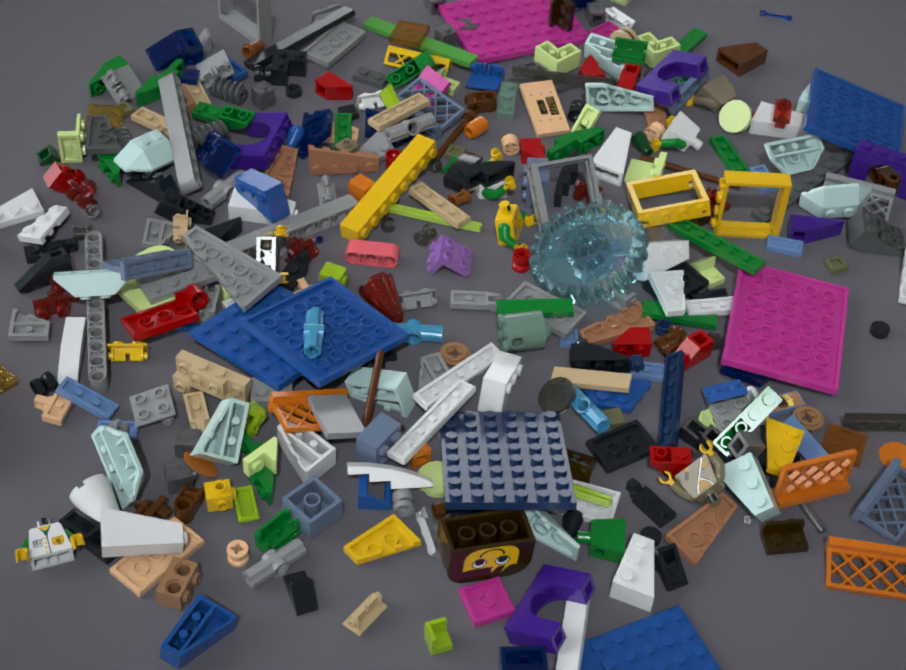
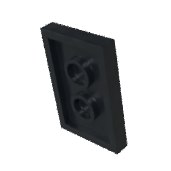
[643,261,709,301]
[586,419,659,474]

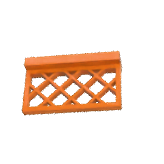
[267,388,362,433]
[771,449,858,509]
[825,536,906,601]

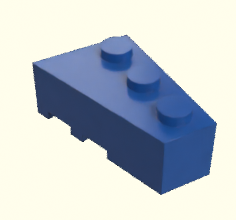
[159,594,238,669]

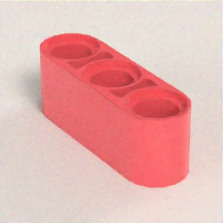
[345,240,400,268]

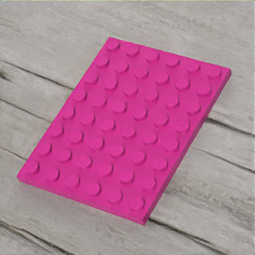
[438,0,589,64]
[721,266,849,395]

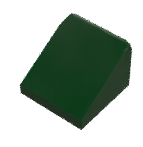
[36,144,61,166]

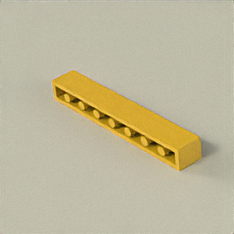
[340,134,437,240]

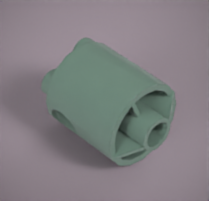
[497,310,551,352]

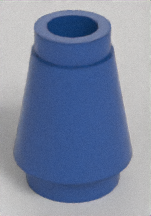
[285,124,305,148]

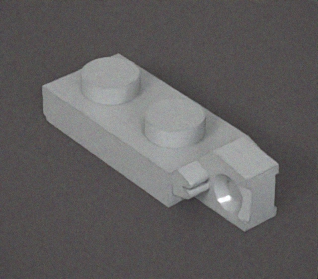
[415,506,443,561]

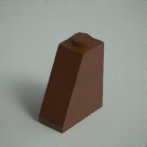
[716,42,768,77]

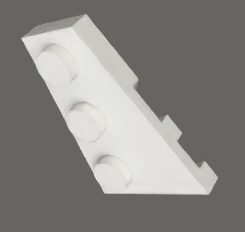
[0,188,45,229]
[17,205,70,245]
[648,270,686,317]

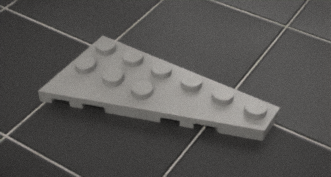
[183,225,283,313]

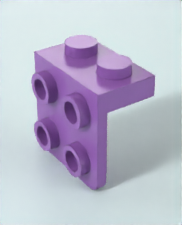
[427,234,473,277]

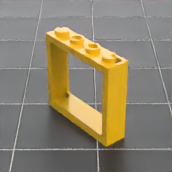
[626,169,711,229]
[710,170,792,239]

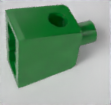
[576,518,626,564]

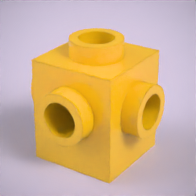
[204,479,237,512]

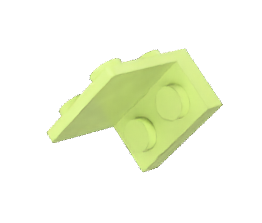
[57,113,87,163]
[624,151,667,183]

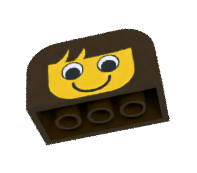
[436,510,536,583]

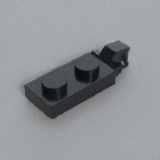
[23,238,78,264]
[279,249,311,292]
[626,478,677,528]

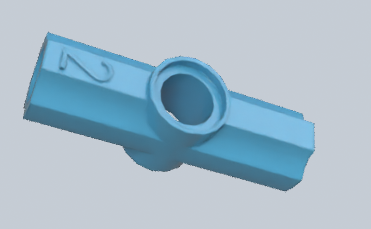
[303,307,324,359]
[395,319,443,345]
[563,385,611,434]

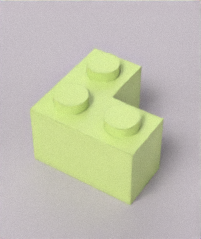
[638,32,681,68]
[534,40,581,76]

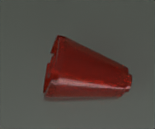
[358,272,405,323]

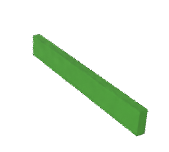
[363,16,478,68]

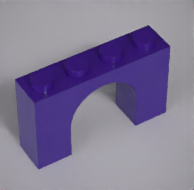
[636,49,709,107]
[226,112,292,169]
[848,139,906,200]
[504,564,596,655]

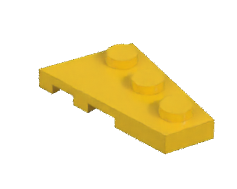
[765,417,805,477]
[343,514,421,565]

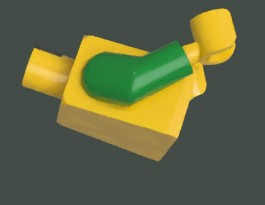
[495,200,537,250]

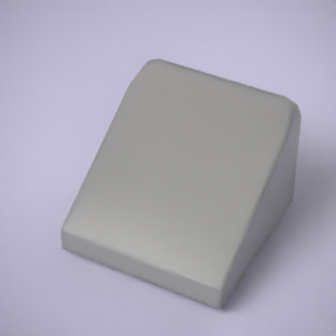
[196,27,212,52]

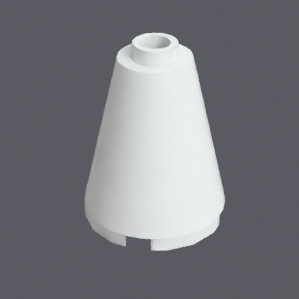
[70,474,120,522]

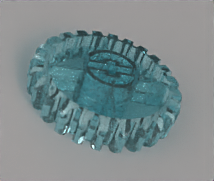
[529,199,649,307]

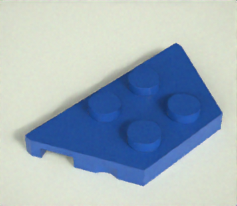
[581,379,652,414]

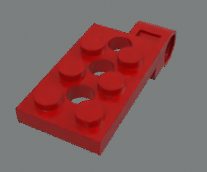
[120,283,209,342]

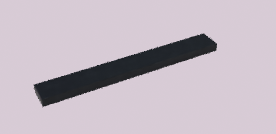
[243,6,356,71]

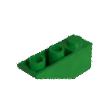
[385,50,438,90]
[88,55,132,98]

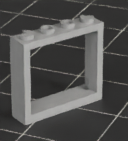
[218,0,273,45]
[526,154,606,238]

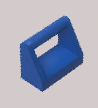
[358,474,393,510]

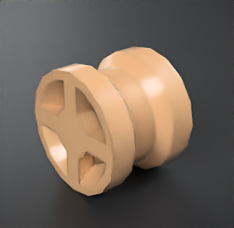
[644,121,666,143]
[501,134,520,156]
[227,540,249,568]

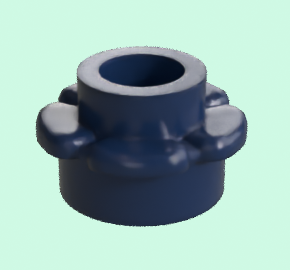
[655,319,672,336]
[629,354,645,373]

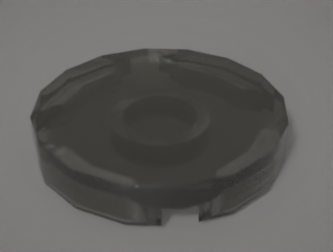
[538,377,577,414]

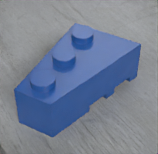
[234,168,290,223]

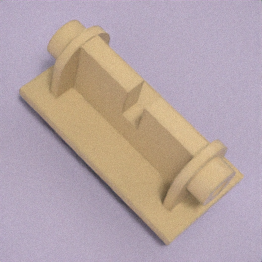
[173,210,191,248]
[342,592,388,637]

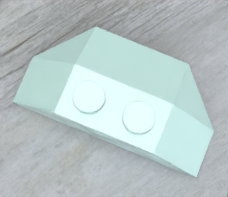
[113,129,174,172]
[764,134,824,175]
[799,183,872,218]
[53,269,127,300]
[91,425,145,510]

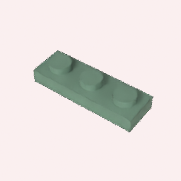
[497,82,518,119]

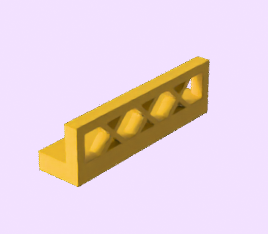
[383,45,453,77]

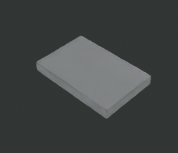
[307,394,365,439]

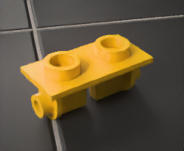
[107,341,149,362]

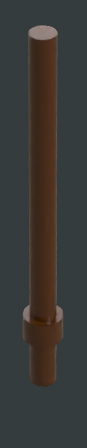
[640,154,740,190]

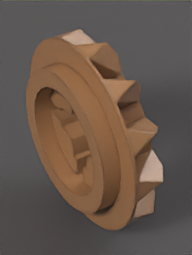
[439,342,470,367]
[792,406,824,433]

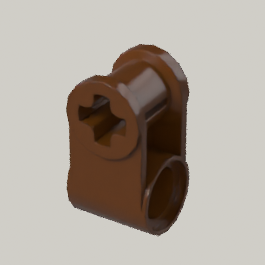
[464,90,497,114]
[870,165,901,195]
[174,483,205,524]

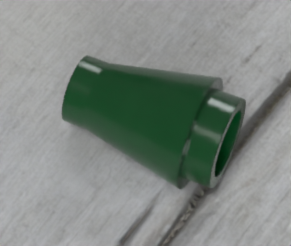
[631,131,654,156]

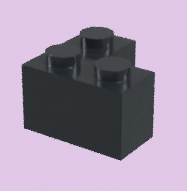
[270,49,308,86]

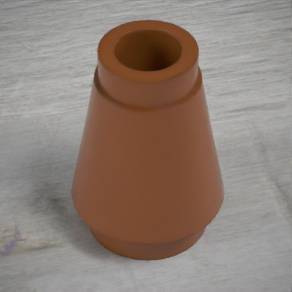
[241,40,265,59]

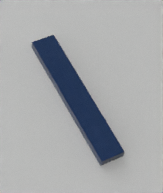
[658,350,685,447]

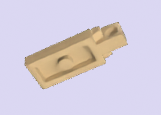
[130,106,169,136]
[183,391,210,434]

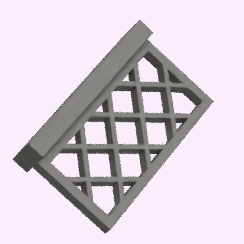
[823,172,896,222]

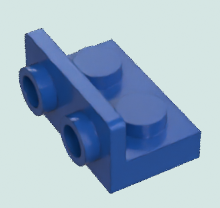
[702,379,748,407]

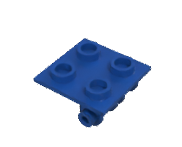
[465,62,506,91]

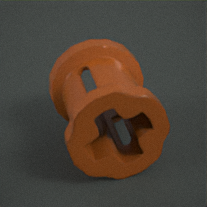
[448,188,472,208]

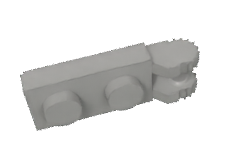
[450,290,503,312]

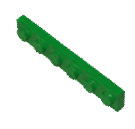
[667,220,766,275]

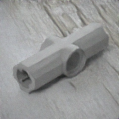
[384,112,436,143]
[200,169,244,210]
[243,538,307,588]

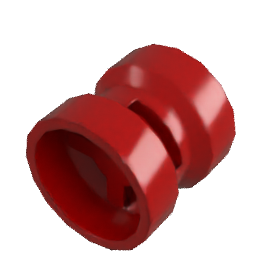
[385,149,402,170]
[512,247,531,273]

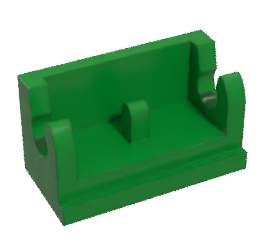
[612,37,648,66]
[254,508,301,554]

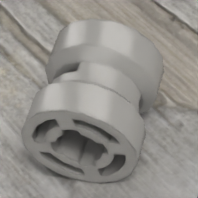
[392,488,415,518]

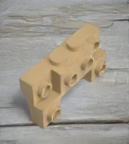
[173,349,252,402]

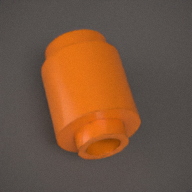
[464,116,489,139]

